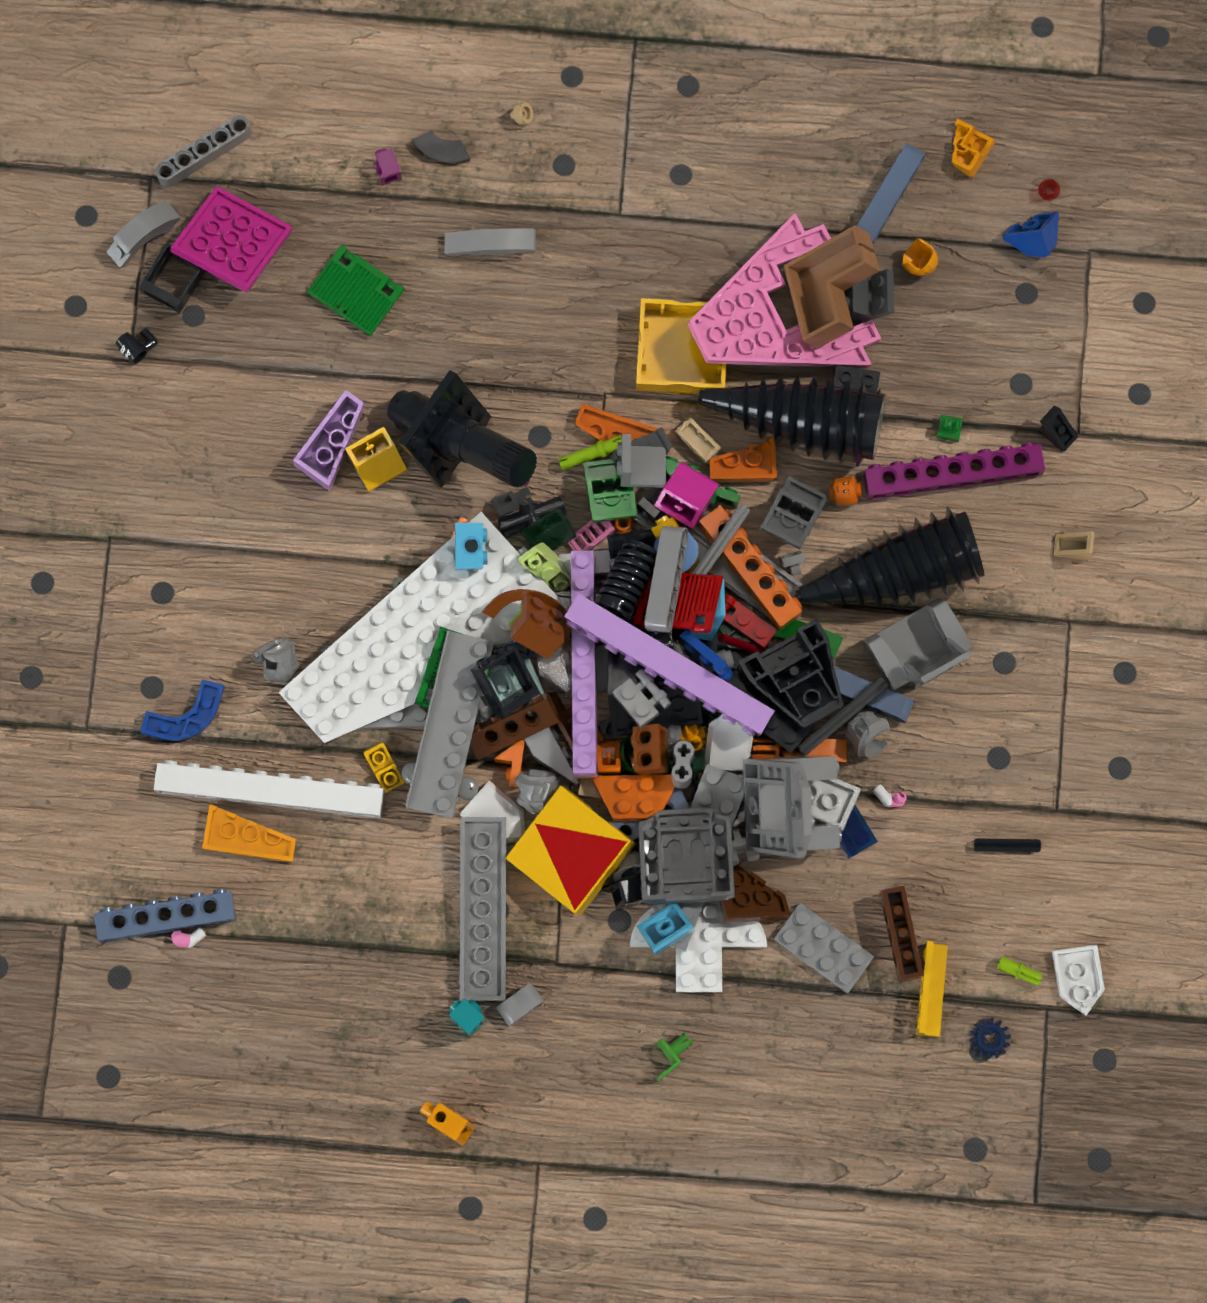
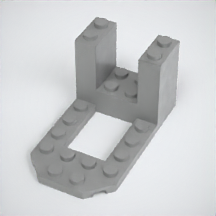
[743,755,842,858]

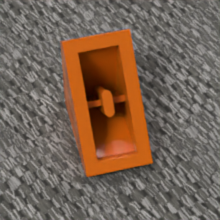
[597,741,621,776]

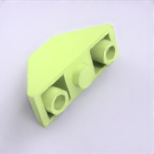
[518,542,571,591]

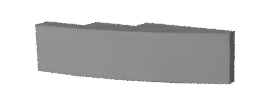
[445,228,536,256]

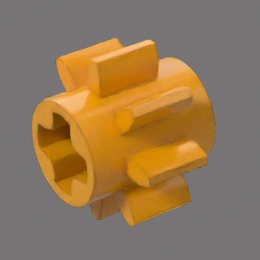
[678,724,706,751]

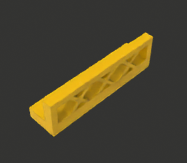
[916,941,948,1037]

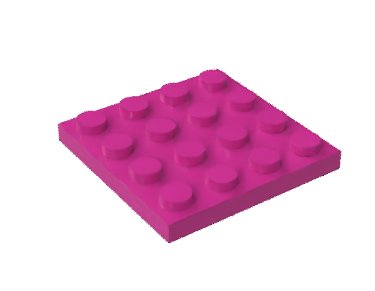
[171,186,292,293]

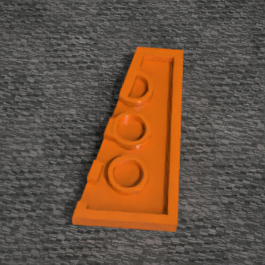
[575,404,666,441]

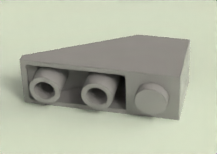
[523,727,580,787]

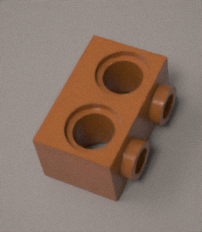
[631,724,668,775]

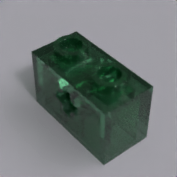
[521,507,577,551]

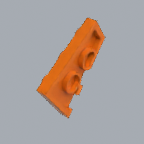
[709,438,777,483]

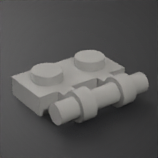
[612,669,671,728]

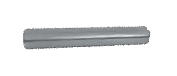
[692,505,750,575]

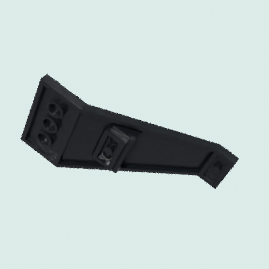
[607,529,703,737]

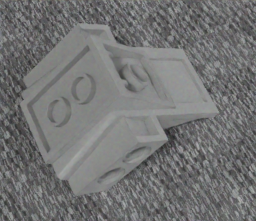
[862,598,973,690]

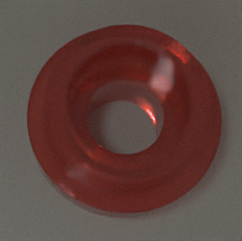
[1038,179,1060,201]

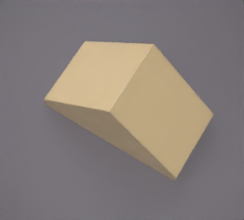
[1053,531,1095,561]

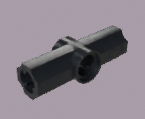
[497,496,567,538]

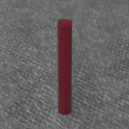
[718,633,767,654]

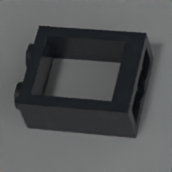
[139,243,206,314]
[470,645,540,717]

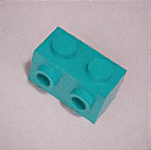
[449,998,486,1038]

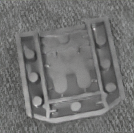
[639,808,735,905]

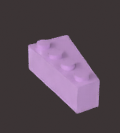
[293,390,364,491]

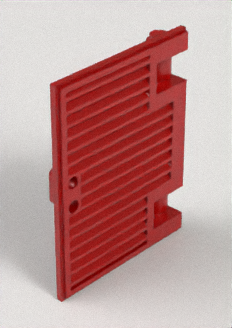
[633,571,724,633]

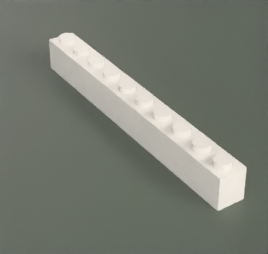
[154,760,384,819]

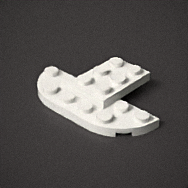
[630,901,767,993]

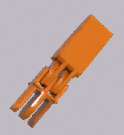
[752,738,847,764]

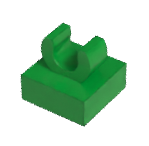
[937,415,963,442]

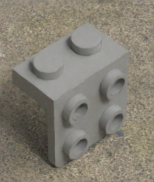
[617,434,666,488]

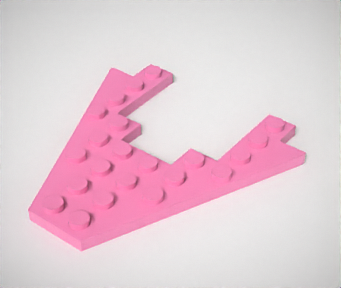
[687,214,882,369]

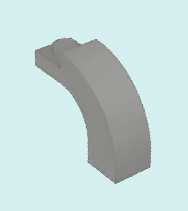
[107,202,181,268]

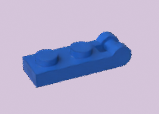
[680,629,733,681]

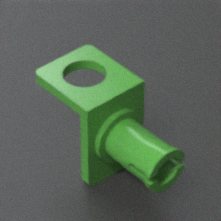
[656,1033,693,1082]

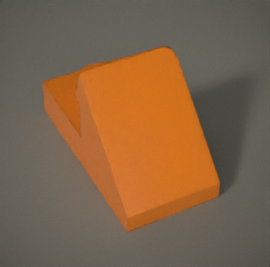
[495,740,525,788]

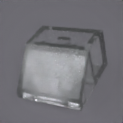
[536,646,572,699]

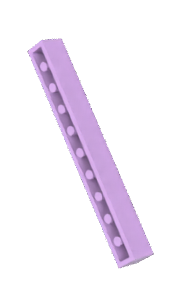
[571,550,598,778]
[564,593,774,737]

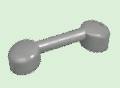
[401,762,479,800]

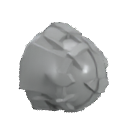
[253,637,299,684]
[845,711,890,758]
[515,769,561,814]

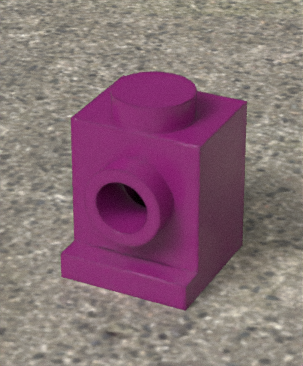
[374,148,402,186]

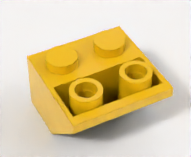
[345,427,407,492]

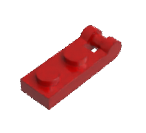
[723,594,777,649]

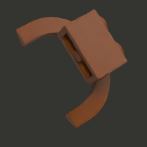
[482,589,571,659]

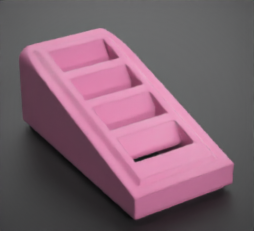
[566,520,615,551]

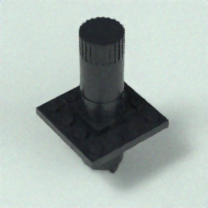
[387,370,537,488]

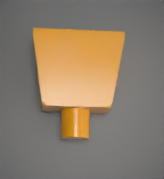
[420,1101,476,1147]

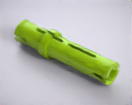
[558,434,622,471]

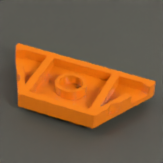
[592,774,680,822]

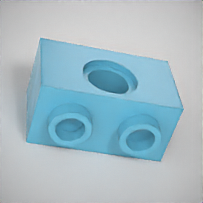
[455,523,487,570]

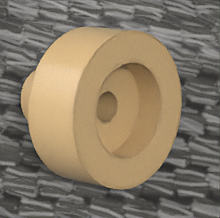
[510,102,533,125]

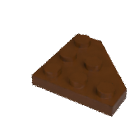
[719,863,791,923]

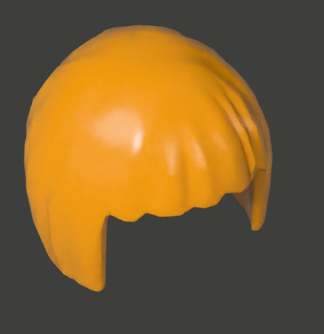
[901,238,938,276]

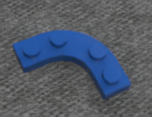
[140,679,225,741]

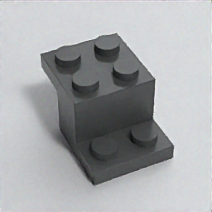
[844,269,894,323]
[760,476,829,549]

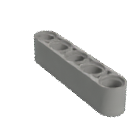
[155,115,251,187]
[645,526,688,633]

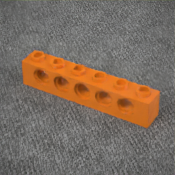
[698,505,802,631]

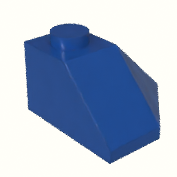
[1002,211,1059,258]

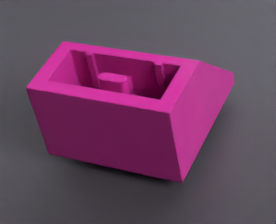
[654,462,720,529]

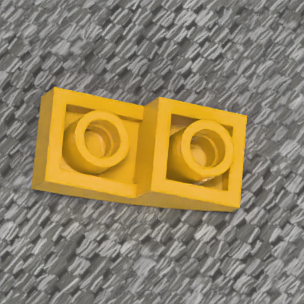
[363,741,405,793]

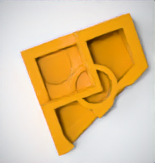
[952,119,995,178]

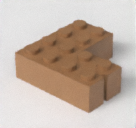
[784,225,880,349]

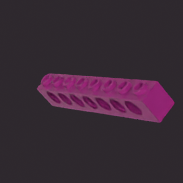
[863,442,1045,500]

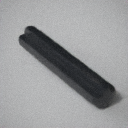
[974,838,1041,852]

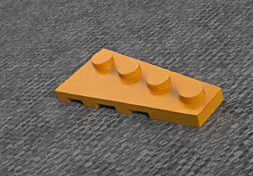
[202,804,297,863]

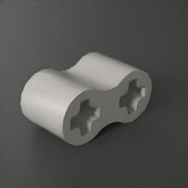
[671,741,694,789]
[496,983,544,1027]

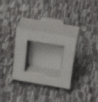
[779,550,806,576]

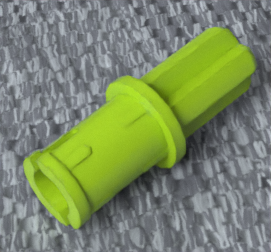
[996,955,1043,986]

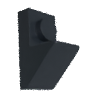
[1039,406,1078,452]

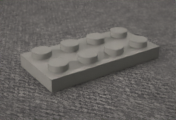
[773,903,875,994]

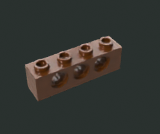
[470,692,560,760]
[879,886,924,983]

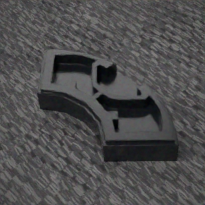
[412,130,470,165]

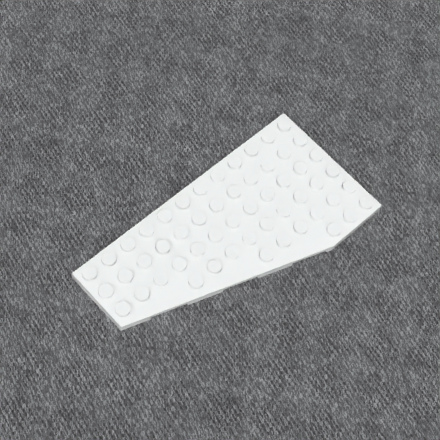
[279,512,568,743]

